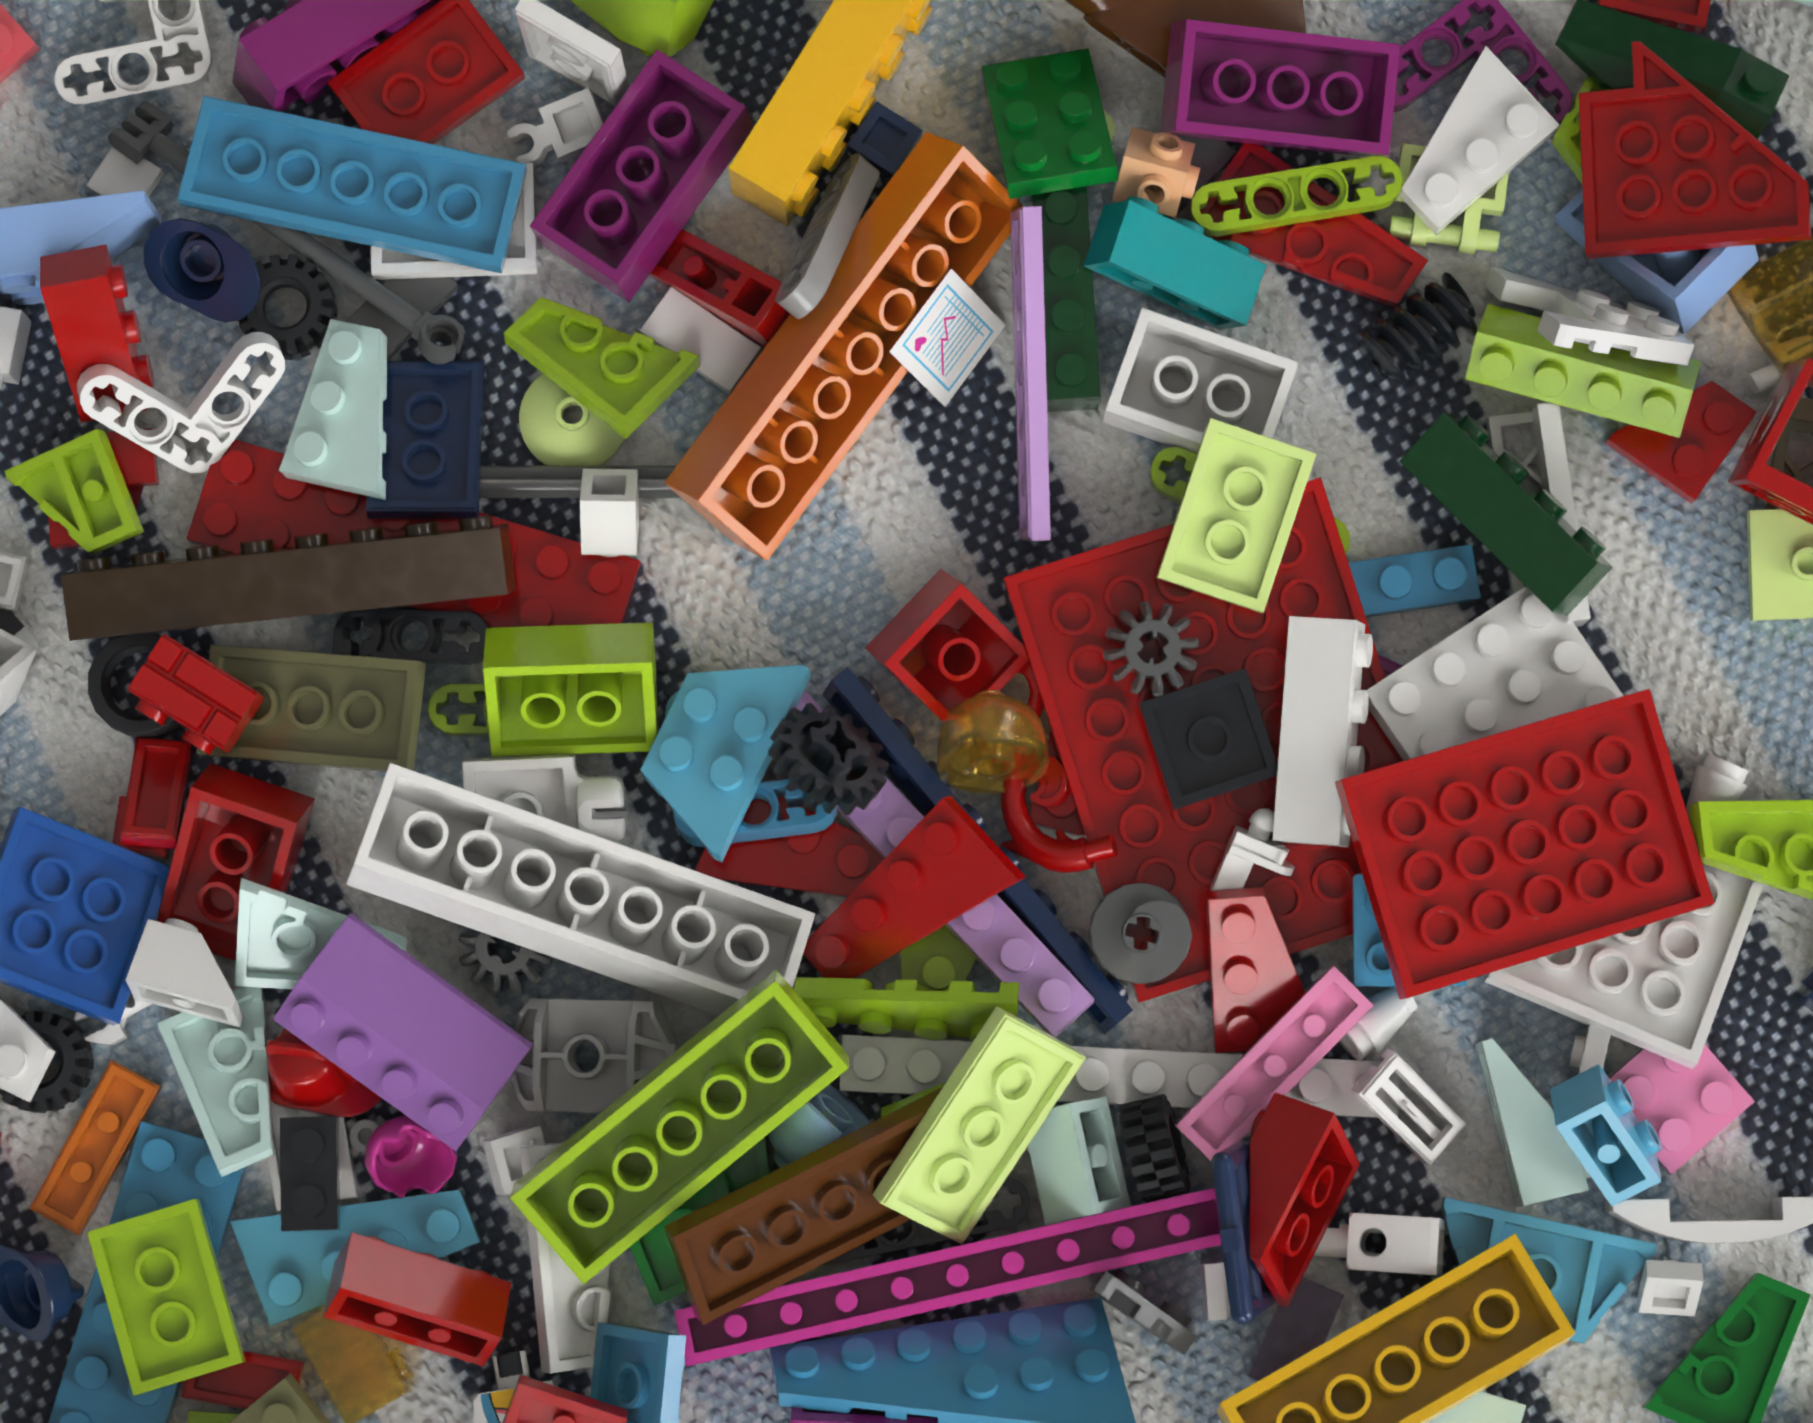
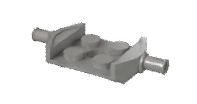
[511,998,681,1113]

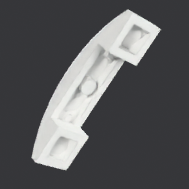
[1604,1197,1813,1244]

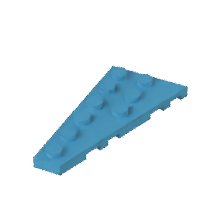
[769,1297,1136,1423]

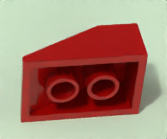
[157,763,315,961]
[1250,1092,1360,1308]

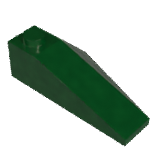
[1555,0,1790,139]

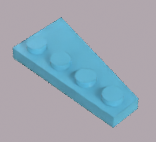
[230,1190,482,1326]

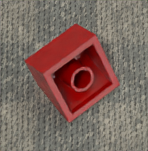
[865,568,1029,736]

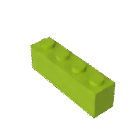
[1465,304,1702,438]

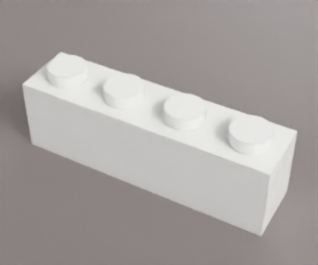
[1272,616,1373,847]

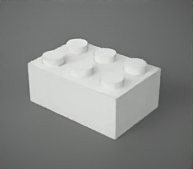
[1103,308,1299,454]

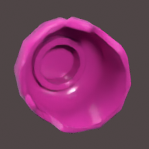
[364,1115,457,1198]

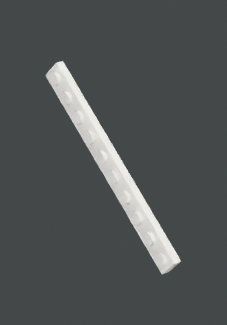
[839,1035,1399,1118]

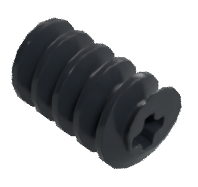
[1355,272,1478,386]

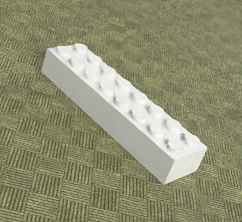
[346,763,816,1015]

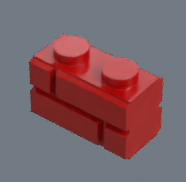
[128,634,264,756]

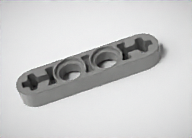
[775,153,880,319]

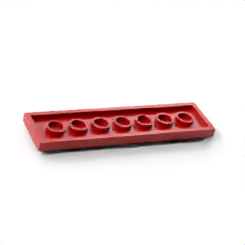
[186,439,641,628]

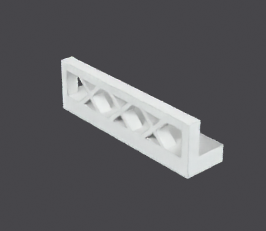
[1486,403,1591,627]

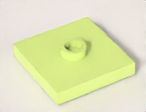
[1746,509,1813,621]

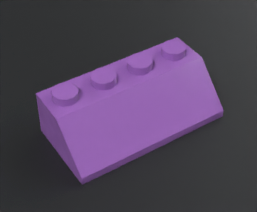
[273,913,534,1151]

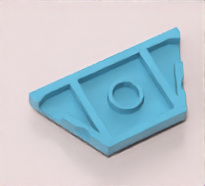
[640,665,812,862]
[1441,1197,1657,1344]

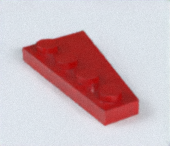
[1190,143,1428,308]
[803,795,1026,979]

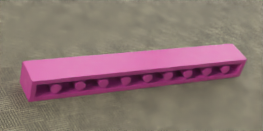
[674,1188,1221,1367]

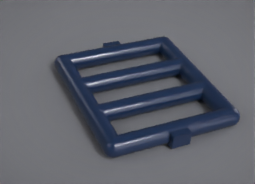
[1211,1135,1276,1325]

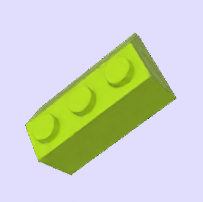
[483,622,658,757]

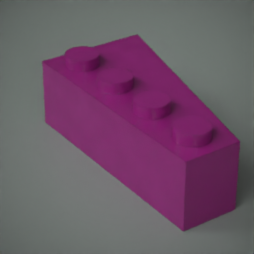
[232,0,441,112]

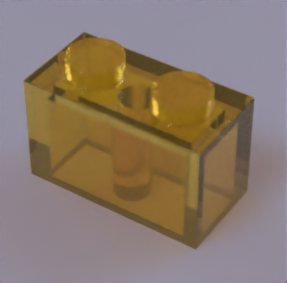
[292,1309,414,1423]

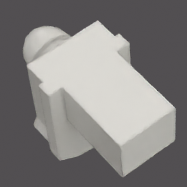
[1210,808,1295,891]

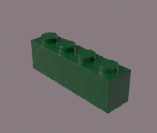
[1029,186,1101,412]
[1399,412,1613,616]

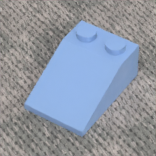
[1555,189,1759,335]
[0,191,162,305]

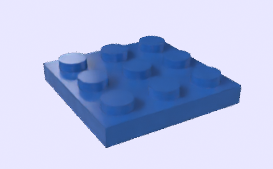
[0,807,170,1025]

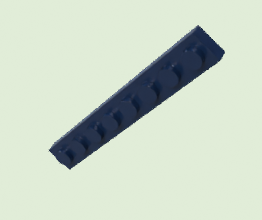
[822,667,1133,1035]

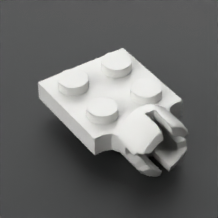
[462,754,627,842]

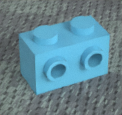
[1550,1064,1662,1206]

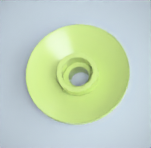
[519,374,625,466]

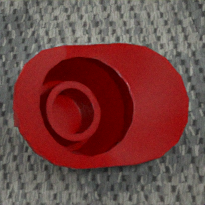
[266,1028,382,1117]

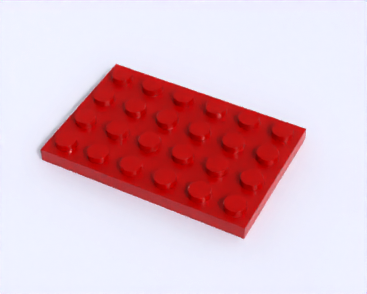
[1335,689,1714,999]

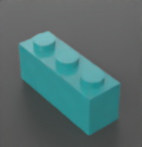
[1084,196,1266,330]

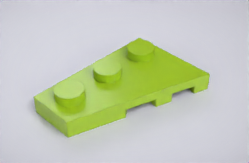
[504,297,700,439]

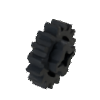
[768,703,889,815]

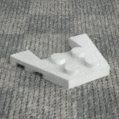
[1485,267,1695,366]

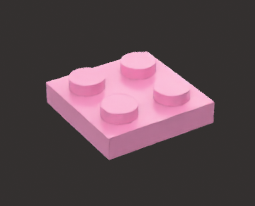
[1609,1045,1755,1175]

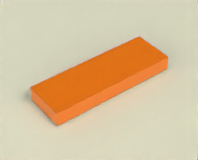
[29,1060,163,1235]

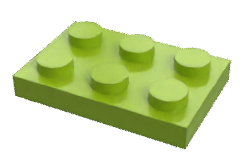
[87,1199,246,1396]

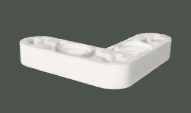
[54,0,213,104]
[77,332,285,473]

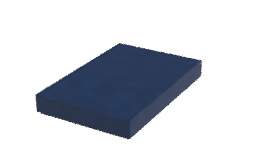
[366,361,485,519]

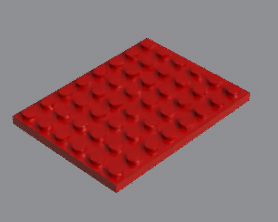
[1003,477,1403,1003]

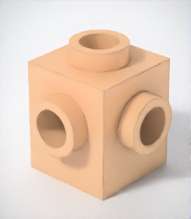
[1112,127,1201,218]

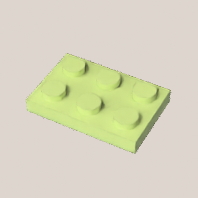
[1156,418,1317,613]

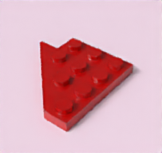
[1579,41,1811,259]

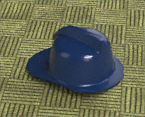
[144,218,260,323]
[0,1243,84,1342]

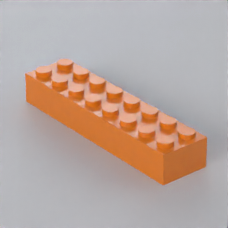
[664,132,1024,561]

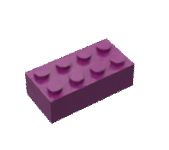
[1160,19,1401,157]
[530,49,754,303]

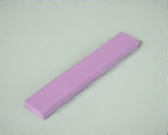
[1010,206,1051,541]

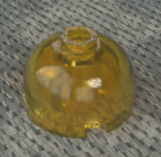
[936,690,1049,794]

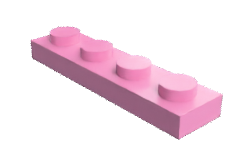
[1175,965,1374,1161]

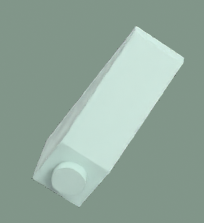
[1475,1039,1591,1207]

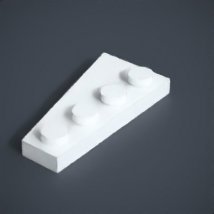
[520,1142,616,1374]

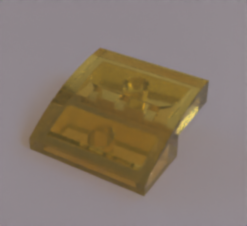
[1727,235,1813,375]

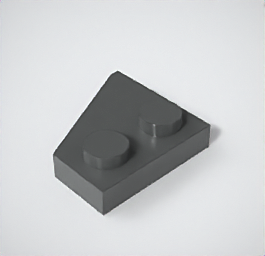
[1089,1268,1197,1355]

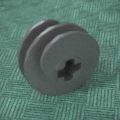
[1088,883,1192,984]

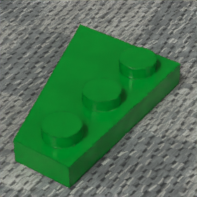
[1641,1273,1811,1423]

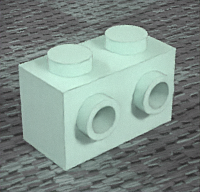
[1028,1096,1131,1225]

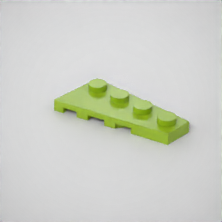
[794,977,1020,1042]

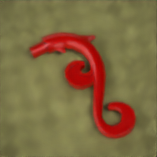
[987,661,1118,873]

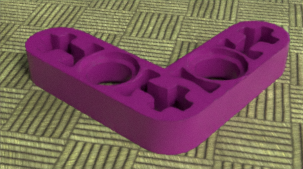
[1394,0,1573,125]

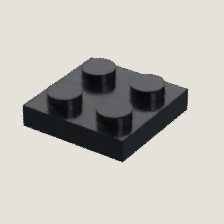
[1138,668,1278,810]

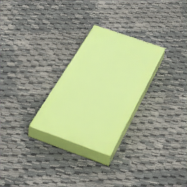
[872,1006,1086,1245]

